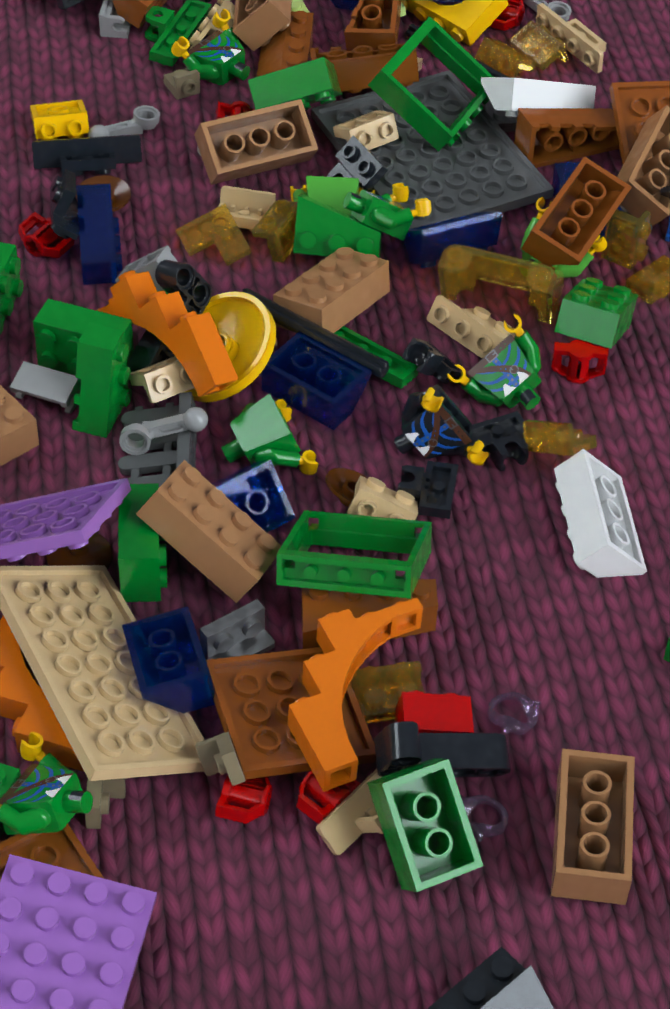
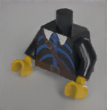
[394,384,489,466]

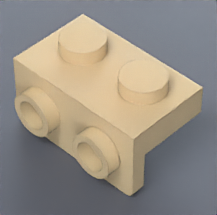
[213,186,276,233]
[347,476,418,520]

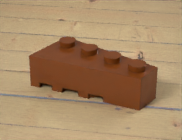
[344,0,402,51]
[310,43,419,93]
[514,108,620,168]
[301,579,438,649]

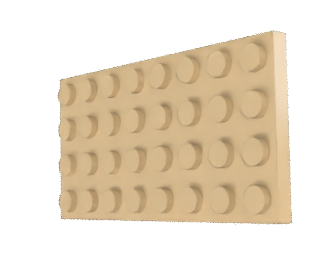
[0,565,205,781]

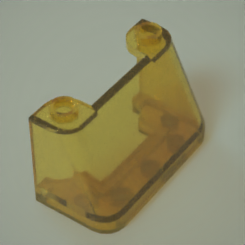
[438,244,564,324]

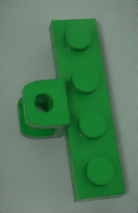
[145,0,212,67]
[327,326,418,389]

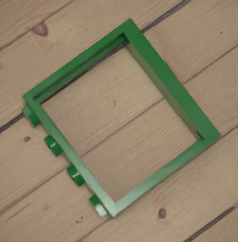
[368,16,494,152]
[276,510,432,599]

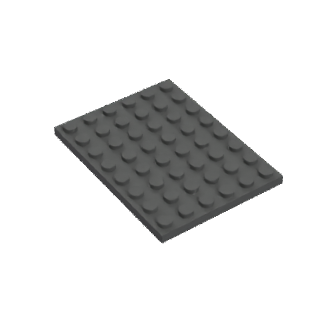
[311,70,554,241]

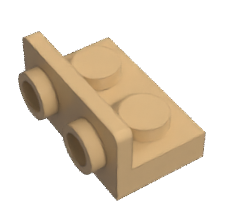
[333,110,399,150]
[129,356,194,403]

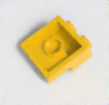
[30,99,89,140]

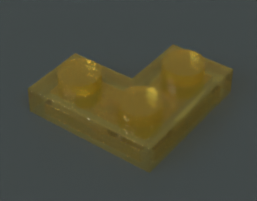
[176,204,252,266]

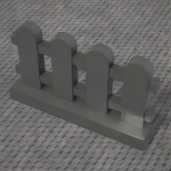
[118,392,197,487]

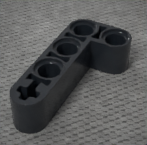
[128,260,212,373]
[374,721,511,777]

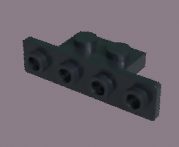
[32,134,142,176]
[50,169,79,240]

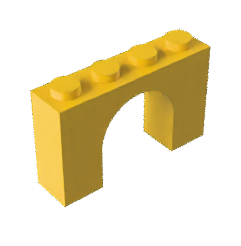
[402,0,509,46]

